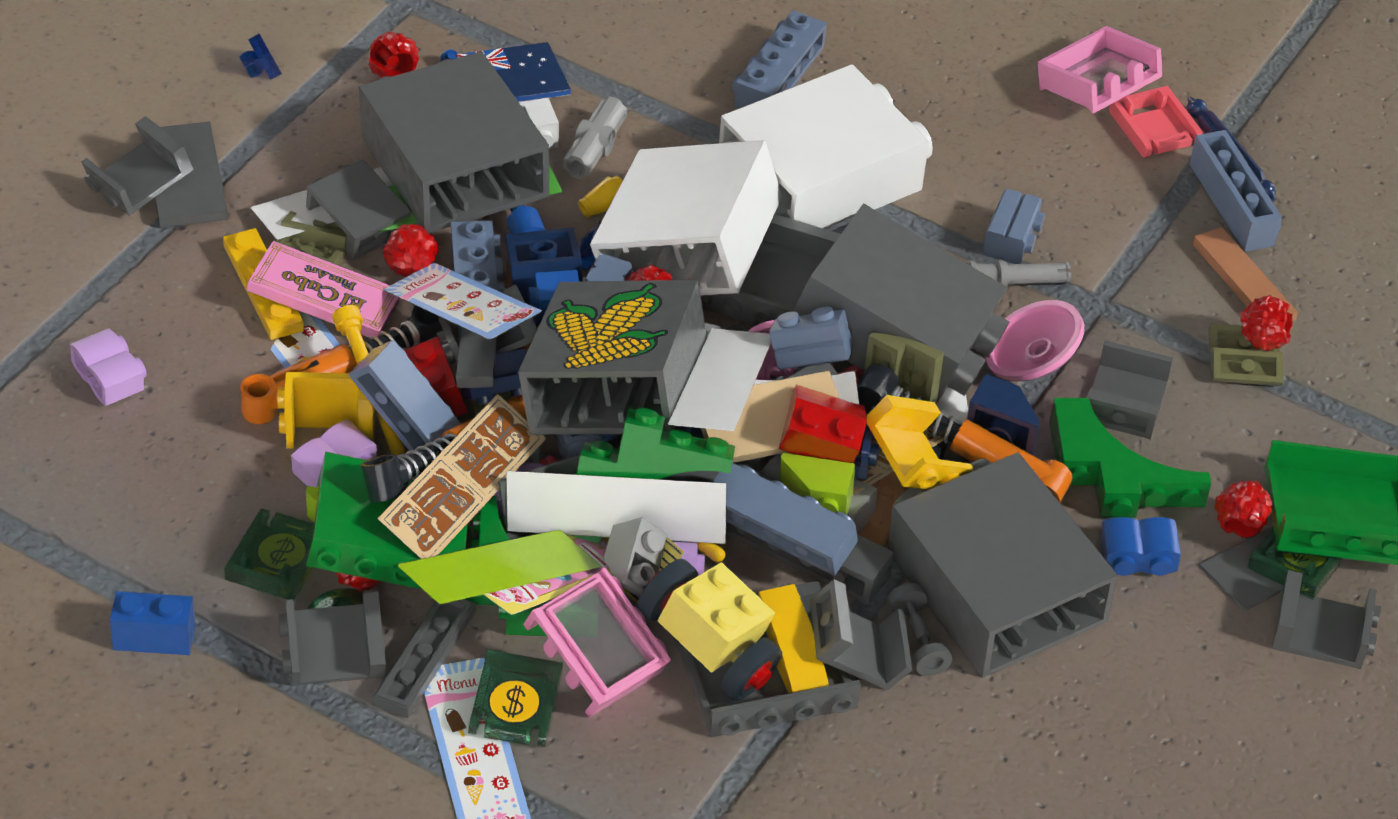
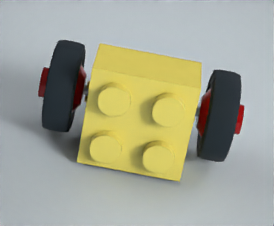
[637,558,782,701]

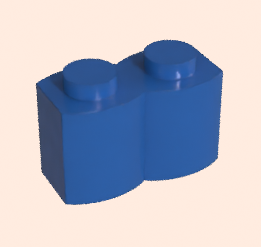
[1099,517,1181,576]

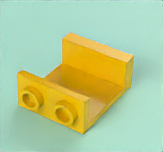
[277,372,375,449]
[867,395,974,490]

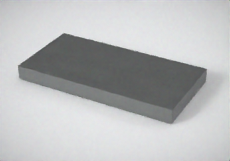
[155,121,228,227]

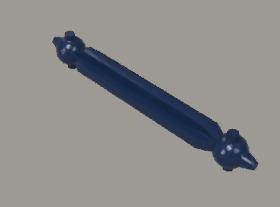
[1187,97,1276,202]

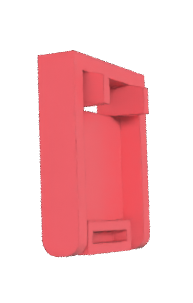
[1109,86,1203,158]

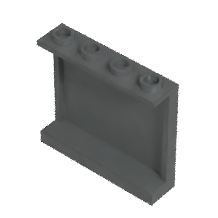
[700,214,841,325]
[674,581,861,738]

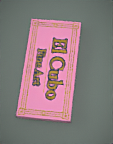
[247,241,400,338]

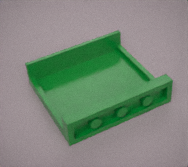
[1264,440,1398,565]
[306,451,467,589]

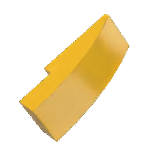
[758,584,829,694]

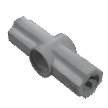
[563,96,627,180]

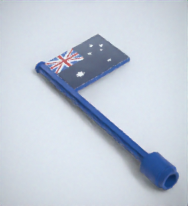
[440,42,571,234]

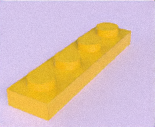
[223,228,304,340]

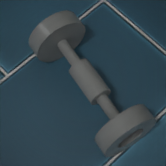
[888,583,953,676]

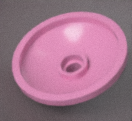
[985,300,1084,381]

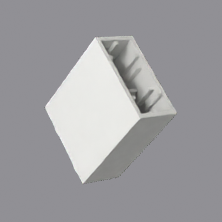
[719,64,933,229]
[590,140,782,295]

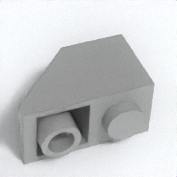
[604,517,669,597]

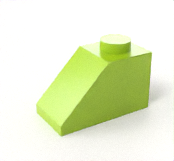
[780,453,855,515]

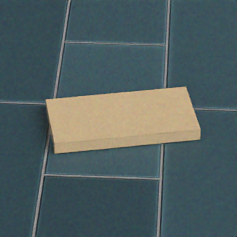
[701,371,839,463]

